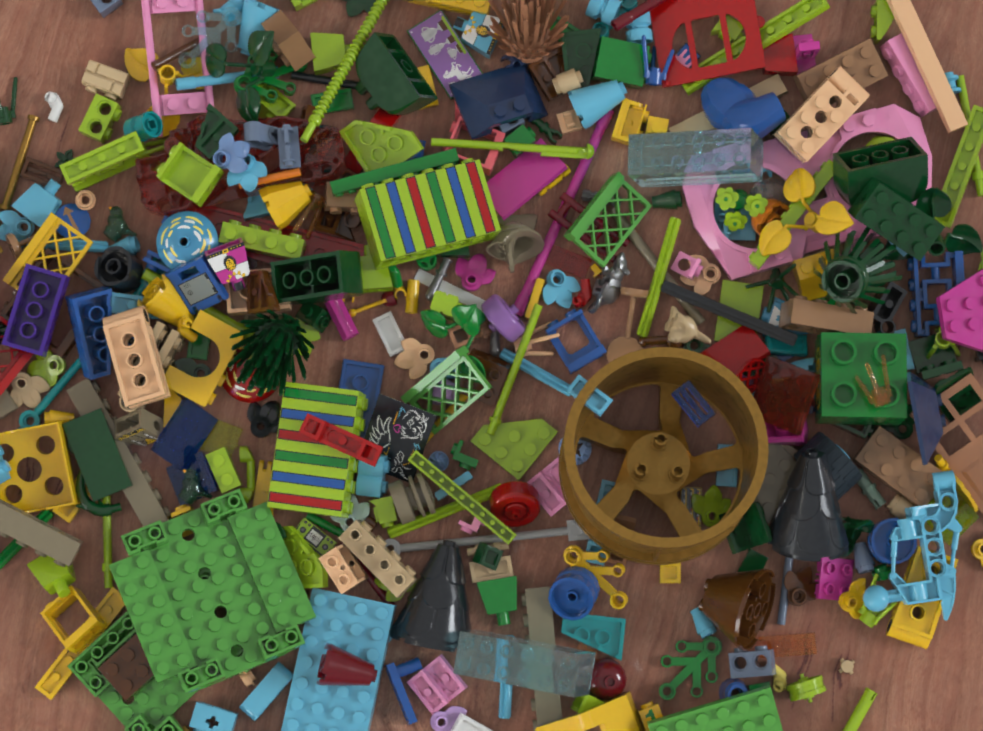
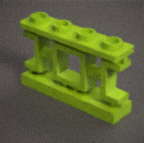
[59,131,151,192]

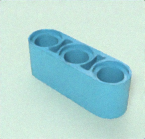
[239,662,293,722]

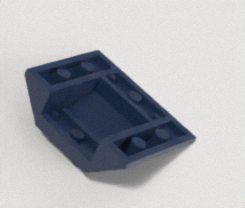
[449,63,548,140]
[907,372,946,465]

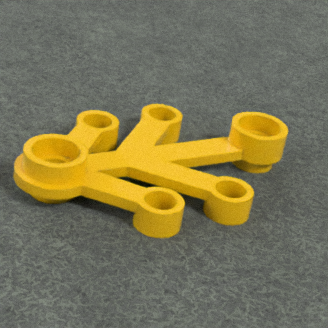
[563,545,628,609]

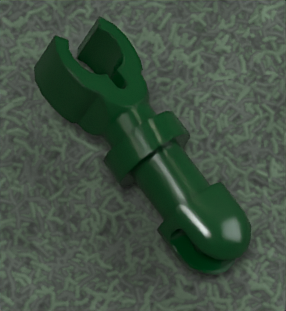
[530,119,562,145]

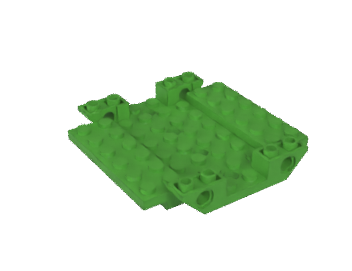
[109,488,316,694]

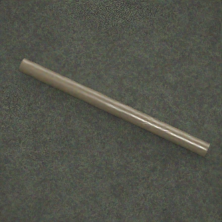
[609,207,705,326]

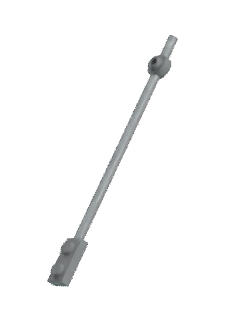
[385,520,590,555]

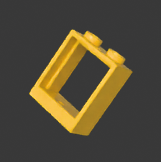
[40,585,107,654]

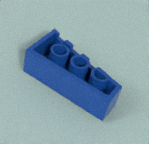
[65,286,112,380]

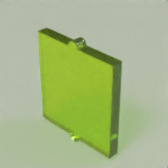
[196,416,243,457]

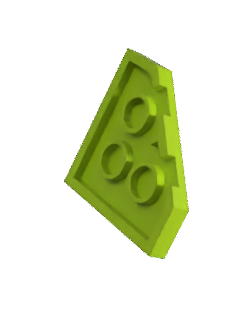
[339,120,424,172]
[470,419,558,480]
[282,526,328,589]

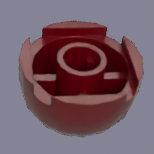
[584,658,627,700]

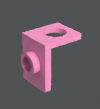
[671,251,703,280]

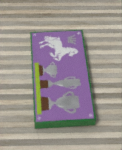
[407,9,483,100]

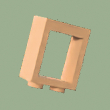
[318,543,369,594]

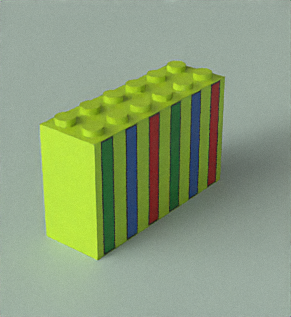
[355,158,501,270]
[267,382,368,519]

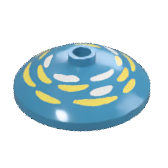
[156,211,219,274]

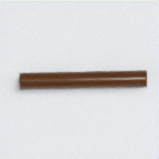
[151,37,200,70]

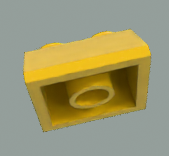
[791,249,834,301]

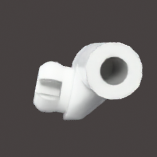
[45,91,63,123]

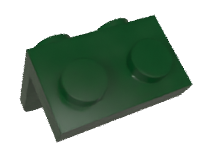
[934,367,981,423]
[719,501,772,554]

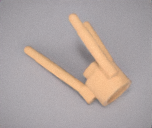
[514,322,560,357]

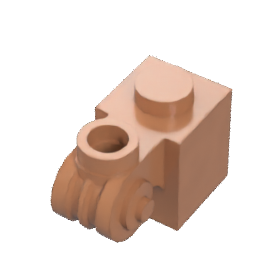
[447,319,493,350]

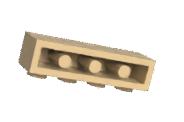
[339,520,418,598]

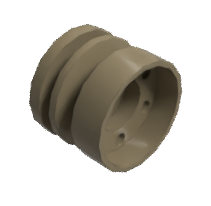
[388,472,436,525]

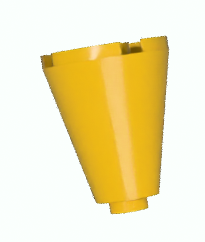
[137,274,195,327]

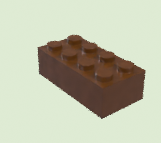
[98,634,154,700]

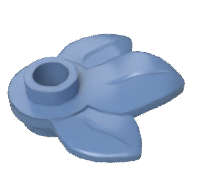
[213,133,250,173]

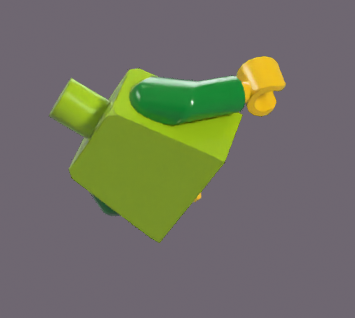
[342,245,407,303]

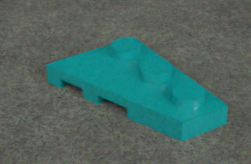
[561,615,626,661]

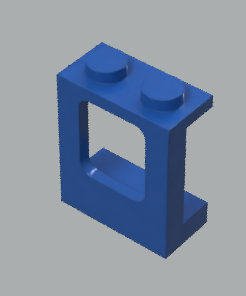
[545,309,607,374]

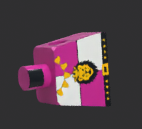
[204,238,250,291]

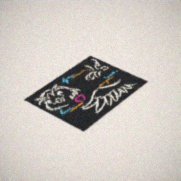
[357,394,437,483]

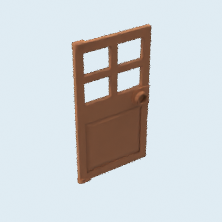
[909,373,983,514]

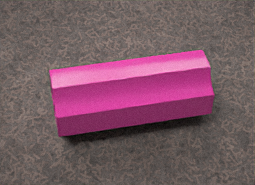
[325,299,359,341]

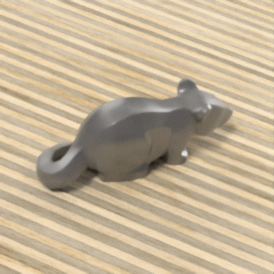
[587,252,630,314]

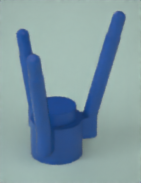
[642,35,675,86]

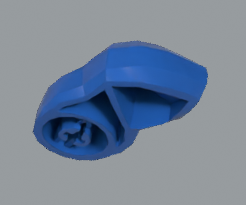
[701,77,786,144]

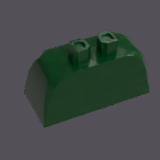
[355,32,438,115]

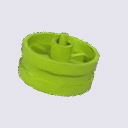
[786,673,827,703]

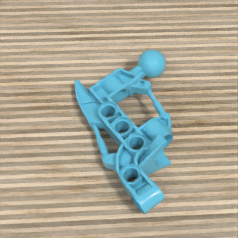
[863,470,962,621]

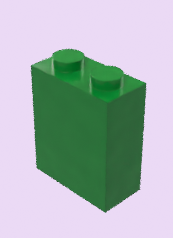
[591,36,652,90]

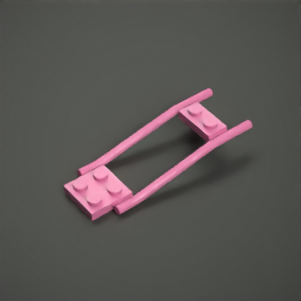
[141,0,214,137]

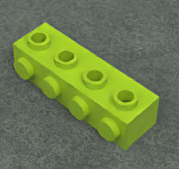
[218,220,306,259]

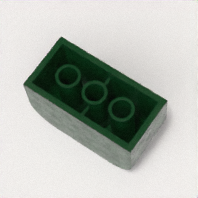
[833,137,928,206]
[270,250,364,305]

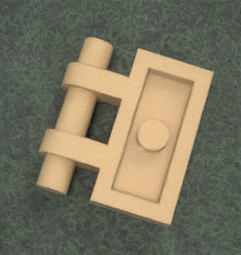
[467,542,514,583]

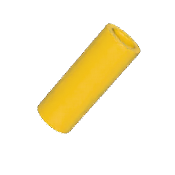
[405,279,420,314]

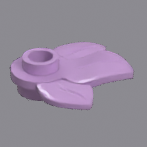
[430,706,467,731]

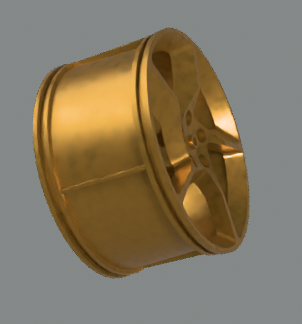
[558,347,769,565]

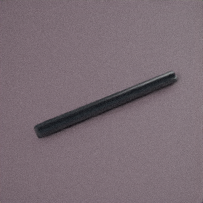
[661,280,798,346]

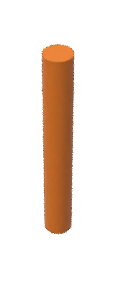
[239,167,301,189]

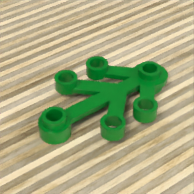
[233,48,308,103]
[659,636,722,700]

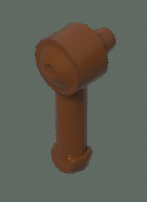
[638,333,683,348]

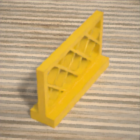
[3,212,94,291]

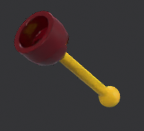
[349,291,398,317]

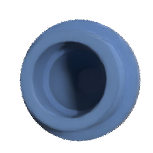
[428,451,449,471]

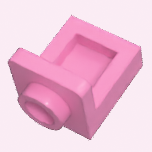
[458,517,485,534]

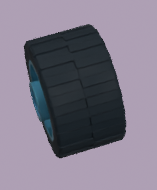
[794,432,862,500]

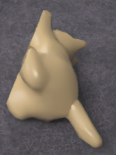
[664,306,711,344]

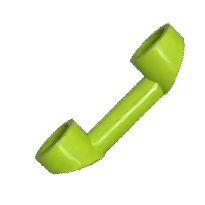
[239,446,255,504]

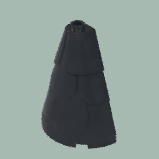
[768,448,849,561]
[390,540,474,652]

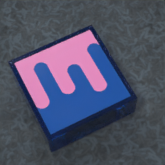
[675,43,701,69]

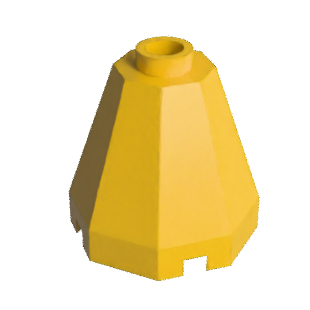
[258,181,313,230]

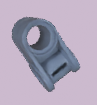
[243,121,278,151]

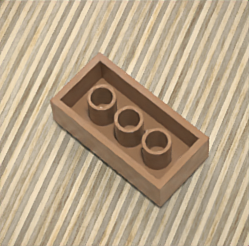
[793,38,888,105]
[778,296,874,335]
[852,426,942,506]

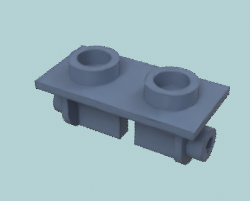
[277,124,301,169]

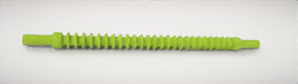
[300,0,390,143]

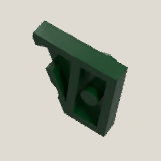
[195,103,240,161]

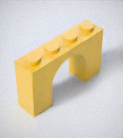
[165,310,245,407]

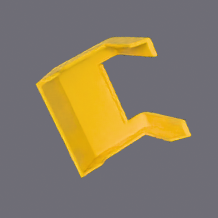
[535,691,645,731]

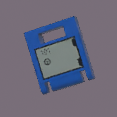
[167,254,229,315]

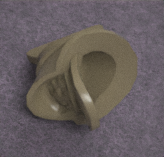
[486,214,544,273]

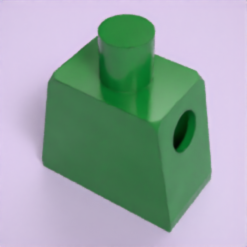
[477,576,517,626]

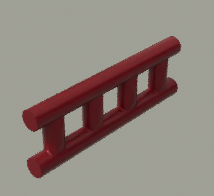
[547,192,630,263]

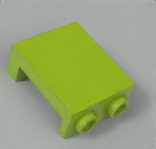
[156,142,224,207]

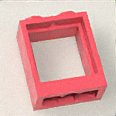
[442,116,506,176]

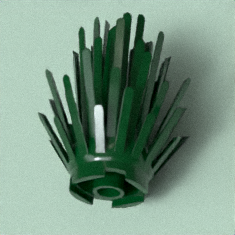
[814,227,903,314]
[228,309,314,397]

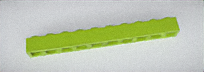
[748,159,833,270]
[408,450,517,545]

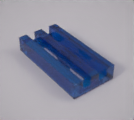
[671,380,716,427]

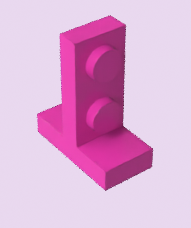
[793,34,820,75]

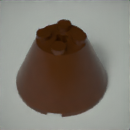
[699,569,776,651]

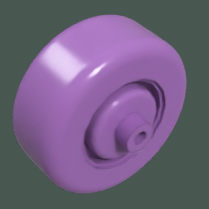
[481,294,526,342]

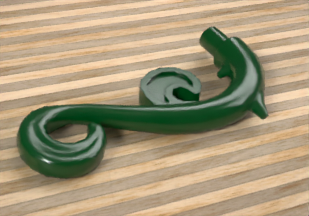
[67,440,122,517]

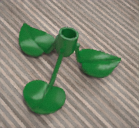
[420,304,486,384]

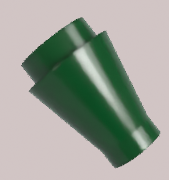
[652,189,683,210]

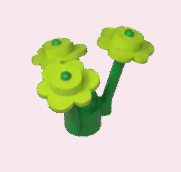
[715,187,768,231]

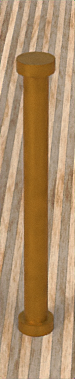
[0,114,40,211]

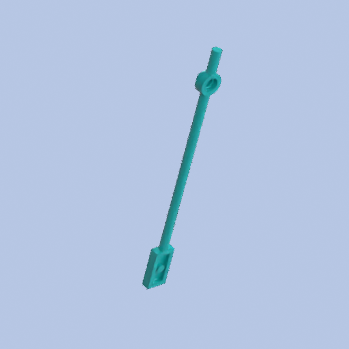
[18,258,170,429]

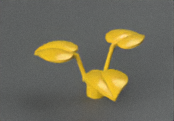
[124,48,204,138]
[759,168,854,257]

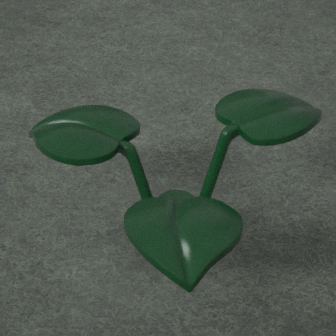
[205,30,276,122]
[885,187,982,260]

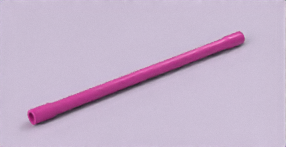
[514,110,615,317]

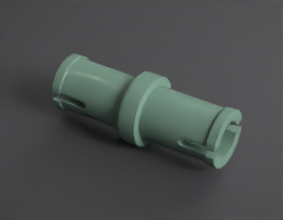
[857,468,887,510]

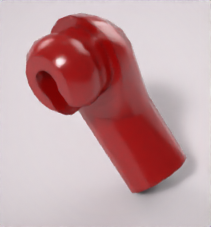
[572,279,592,308]

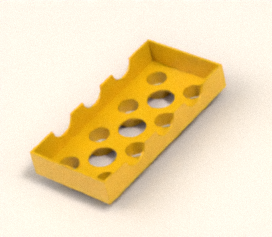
[0,420,79,513]

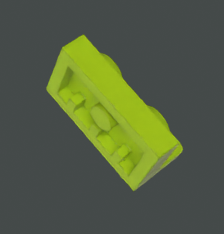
[258,83,296,127]

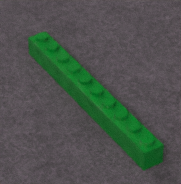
[330,148,459,197]

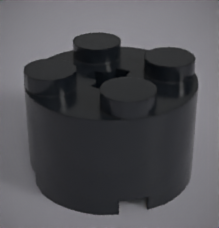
[94,246,143,293]

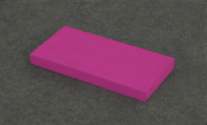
[487,138,568,220]

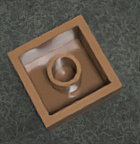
[261,10,315,72]

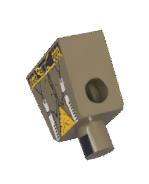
[114,408,167,446]

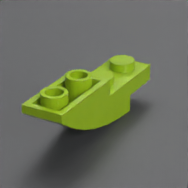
[870,0,894,44]

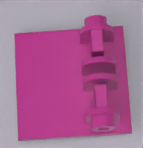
[814,557,854,601]

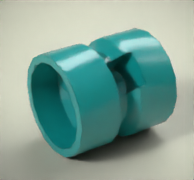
[123,111,163,142]

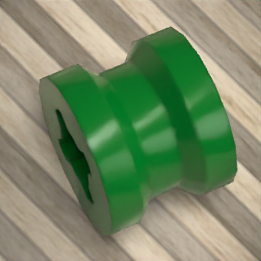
[416,255,437,271]

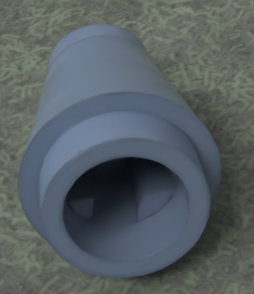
[854,542,875,574]

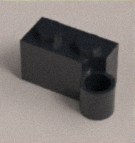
[867,281,908,333]

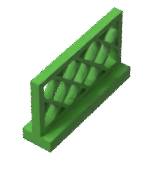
[563,172,652,268]
[400,345,492,435]

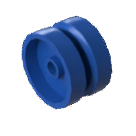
[867,518,917,565]
[548,566,600,620]

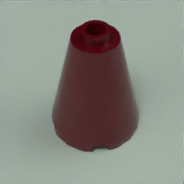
[317,643,377,686]

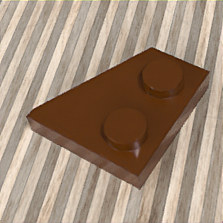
[247,270,280,314]

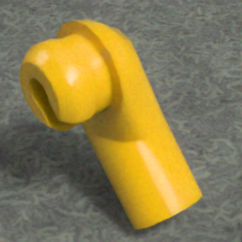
[177,316,198,343]

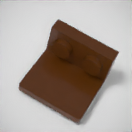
[459,348,511,406]

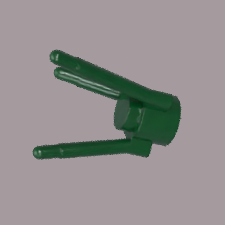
[0,77,18,126]

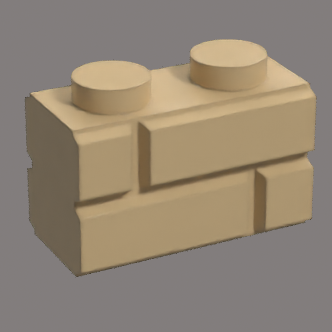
[81,60,131,101]

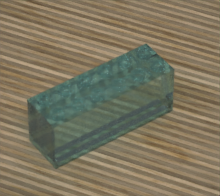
[628,128,763,187]
[453,630,596,697]

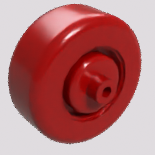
[489,481,540,527]

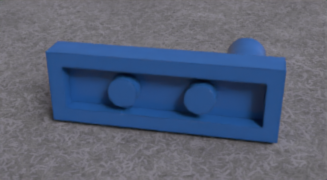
[384,657,423,725]

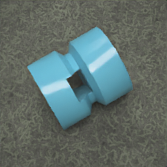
[585,0,622,26]
[625,12,653,44]

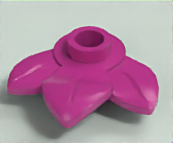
[455,254,496,292]

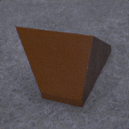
[315,206,356,242]

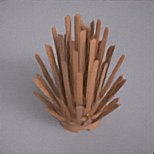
[487,0,569,63]

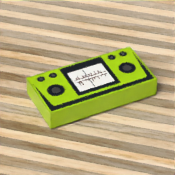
[295,517,337,557]

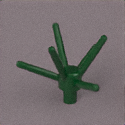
[745,263,800,313]

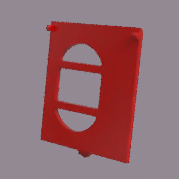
[649,0,766,88]

